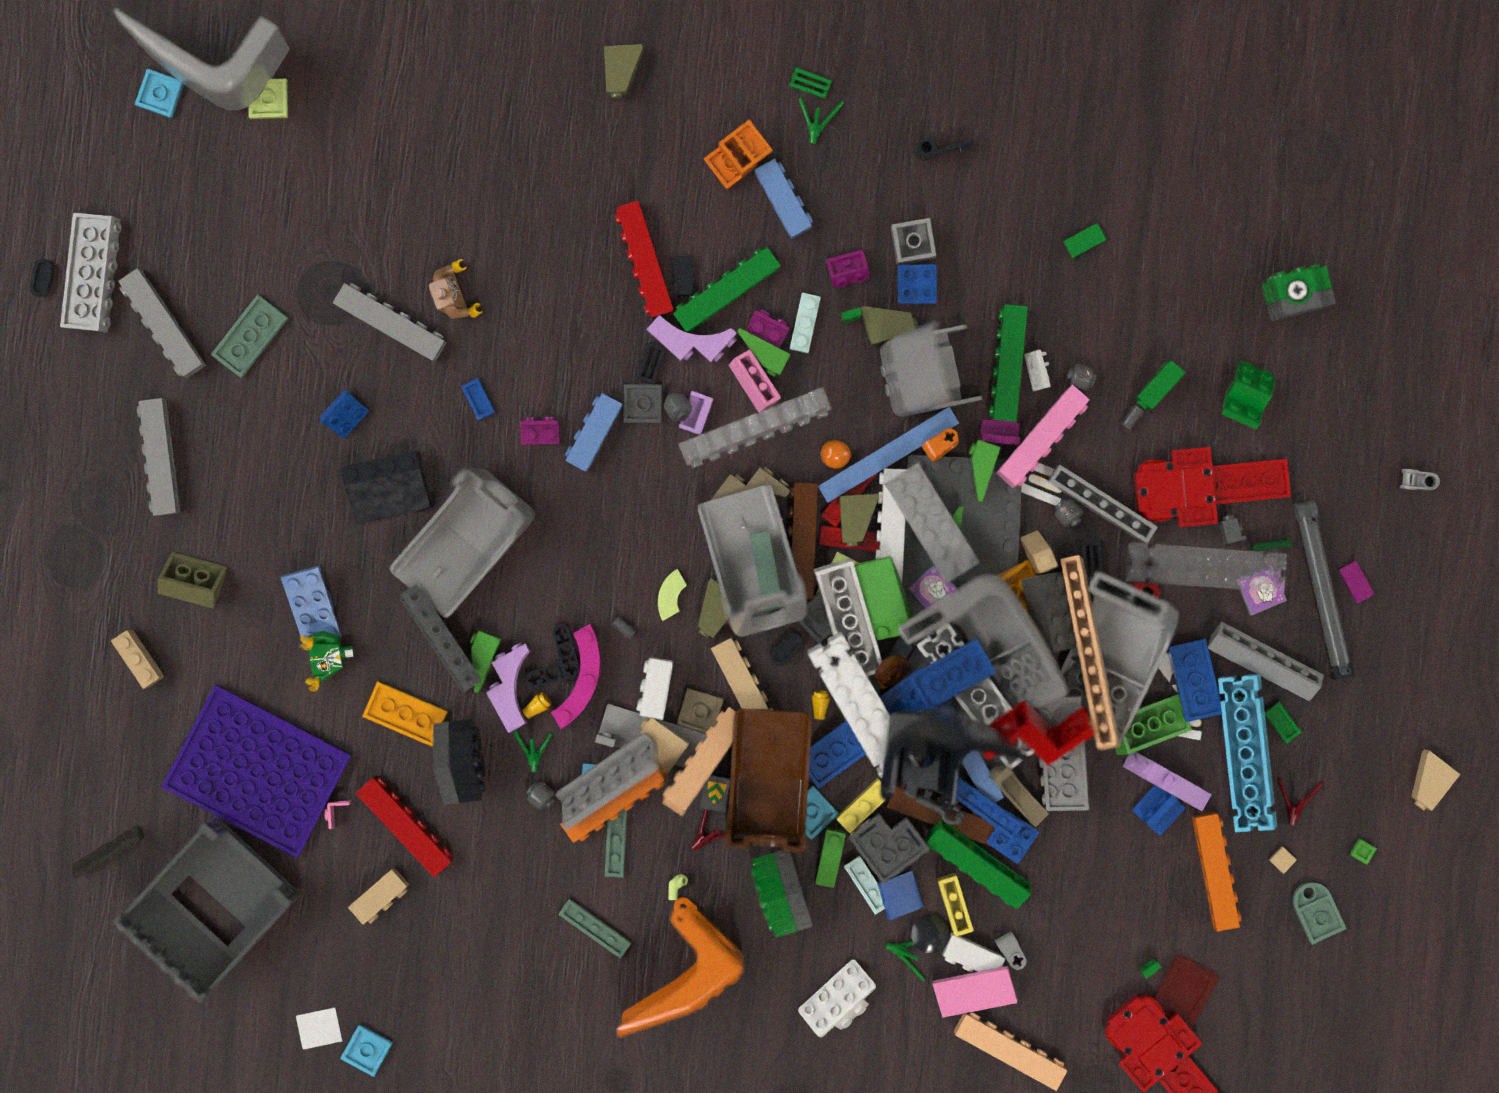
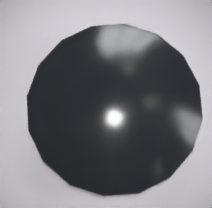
[911,915,949,953]

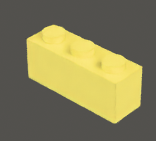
[836,778,885,833]
[936,873,973,937]

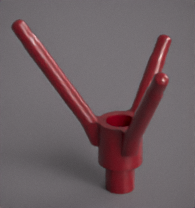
[1278,778,1323,826]
[691,809,726,851]

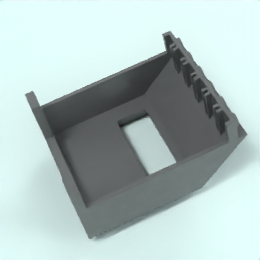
[114,816,302,1003]

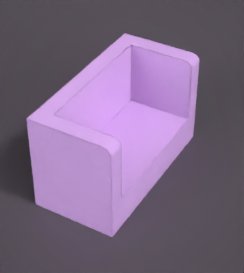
[679,391,713,436]

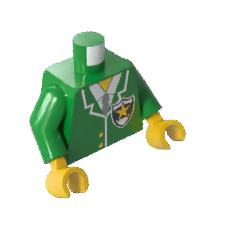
[300,630,354,692]

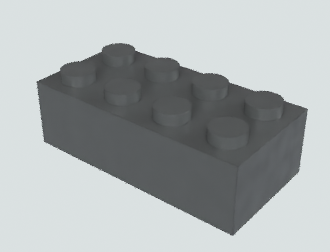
[1021,572,1078,653]

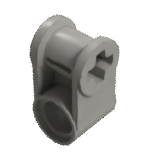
[1400,469,1440,491]
[995,931,1026,970]

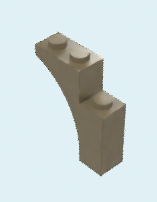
[710,467,790,501]
[988,764,1049,827]

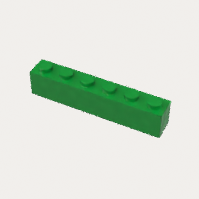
[673,247,781,333]
[989,304,1028,422]
[926,818,1032,909]

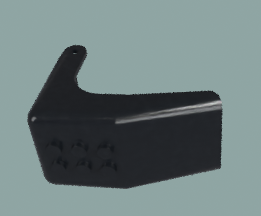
[880,709,1026,812]

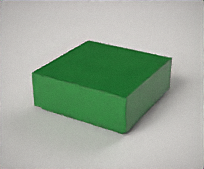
[1139,959,1161,979]

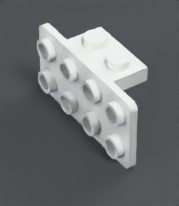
[798,960,876,1037]

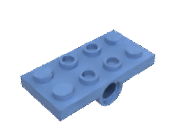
[281,565,342,643]

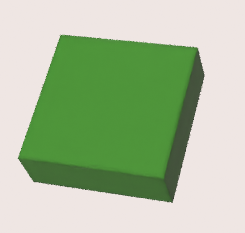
[1349,838,1377,865]

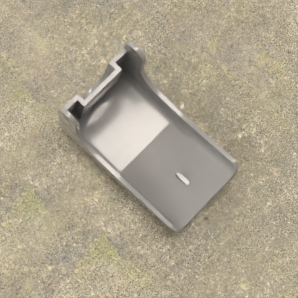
[880,322,983,417]
[390,468,535,617]
[698,484,807,637]

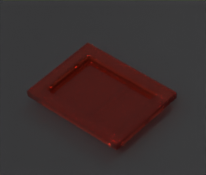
[1155,955,1219,1030]

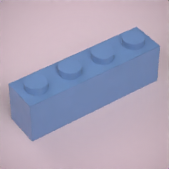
[754,159,813,240]
[565,393,623,472]

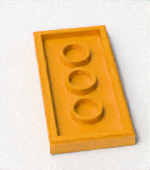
[362,681,448,747]

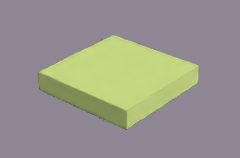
[249,78,288,119]

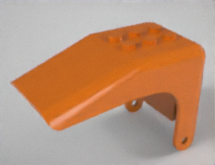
[618,897,744,1037]

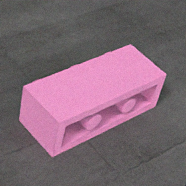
[729,350,781,413]

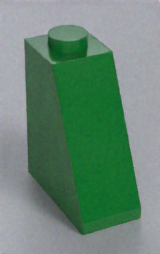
[1135,360,1186,410]

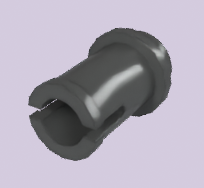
[1121,405,1144,430]
[611,616,637,639]

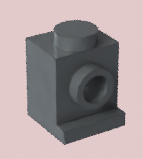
[1218,514,1246,544]

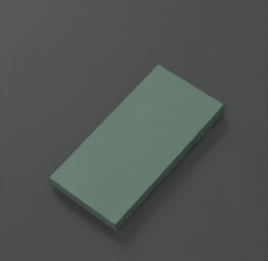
[211,294,289,378]

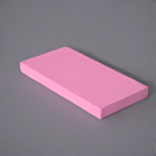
[933,966,1017,1017]

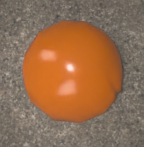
[820,440,851,469]

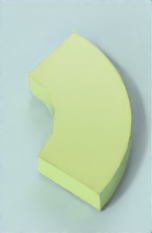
[658,569,687,621]

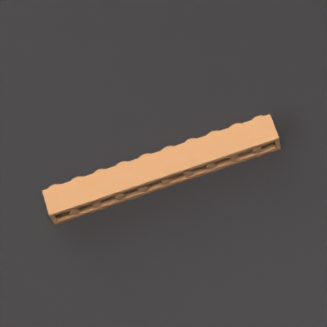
[1061,555,1120,750]

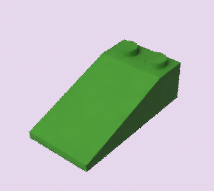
[854,556,915,640]
[1115,694,1192,755]

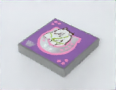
[1235,565,1287,615]

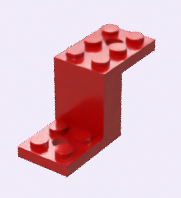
[983,700,1095,766]

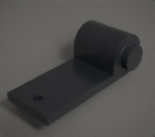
[914,138,975,161]

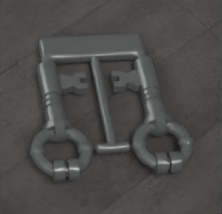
[904,762,976,825]

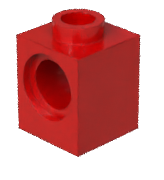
[1132,582,1161,600]

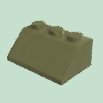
[158,552,227,608]

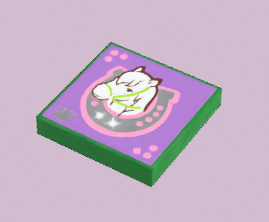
[906,564,957,609]

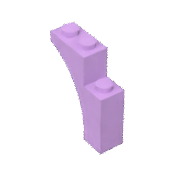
[647,315,737,363]
[486,643,531,733]
[1123,752,1211,811]

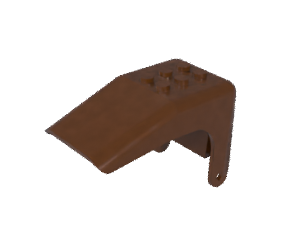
[725,708,812,853]

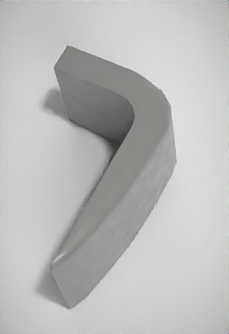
[114,9,290,110]
[1060,572,1179,744]
[897,574,1067,709]

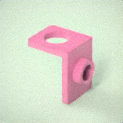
[325,800,352,829]

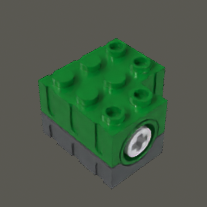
[1262,264,1336,322]
[751,850,813,938]

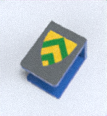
[700,773,731,812]

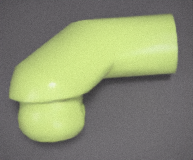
[668,874,688,900]

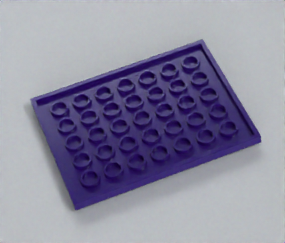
[162,684,352,858]

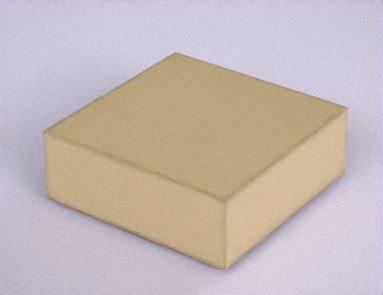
[1269,846,1297,874]

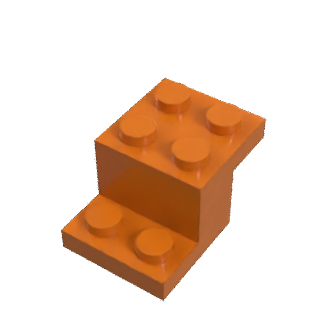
[703,120,773,190]

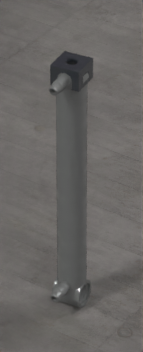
[1293,500,1355,680]

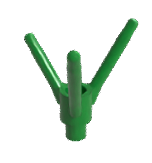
[799,97,844,144]
[512,730,552,772]
[886,941,926,982]

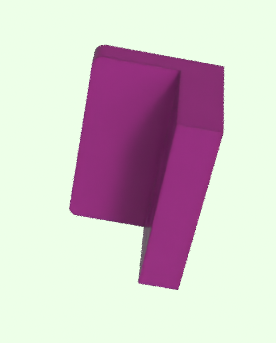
[980,419,1021,446]

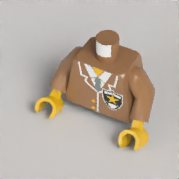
[429,259,483,319]

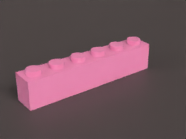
[996,385,1090,488]

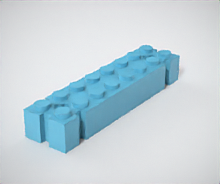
[1218,673,1277,832]

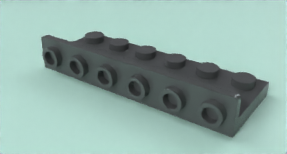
[399,584,481,694]

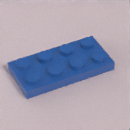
[908,638,996,710]
[1168,639,1222,722]

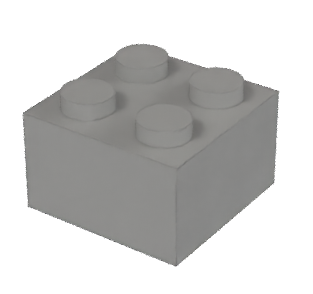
[890,218,936,265]

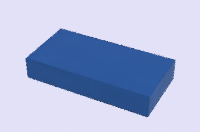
[461,378,496,421]

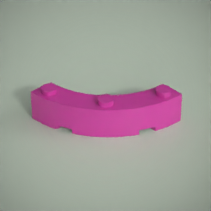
[551,624,601,729]

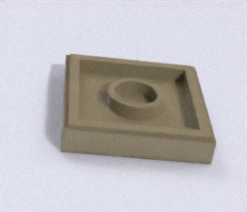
[677,688,724,733]

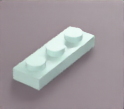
[790,293,821,353]
[844,855,885,915]

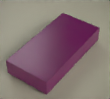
[1338,561,1374,603]

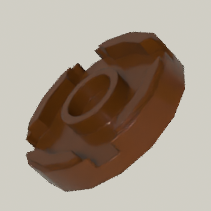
[875,655,911,690]

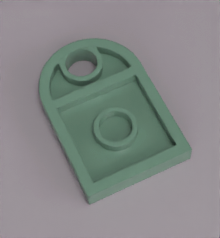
[1292,882,1347,945]

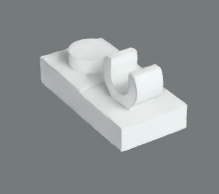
[1024,350,1051,391]

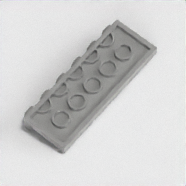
[60,213,121,333]
[1036,695,1090,811]
[556,732,659,830]

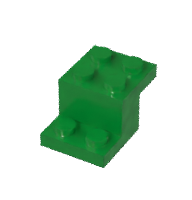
[1221,361,1275,430]

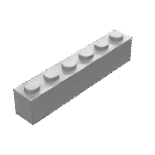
[118,268,206,378]
[333,283,447,362]
[137,398,181,516]
[1047,465,1158,544]
[1207,622,1324,701]

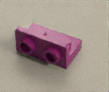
[826,250,870,288]
[745,309,789,348]
[520,417,560,445]

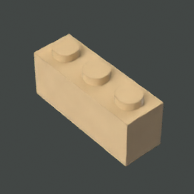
[111,629,165,689]
[348,867,409,925]

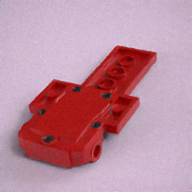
[1133,447,1291,527]
[1104,994,1219,1093]

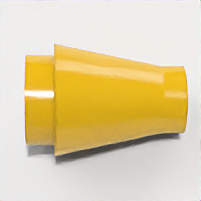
[812,690,831,720]
[522,692,552,719]

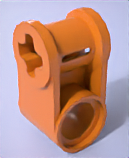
[921,428,959,462]

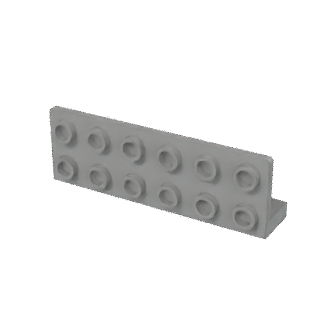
[595,704,708,768]

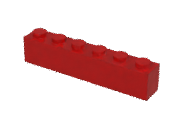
[614,201,674,319]
[356,776,453,878]

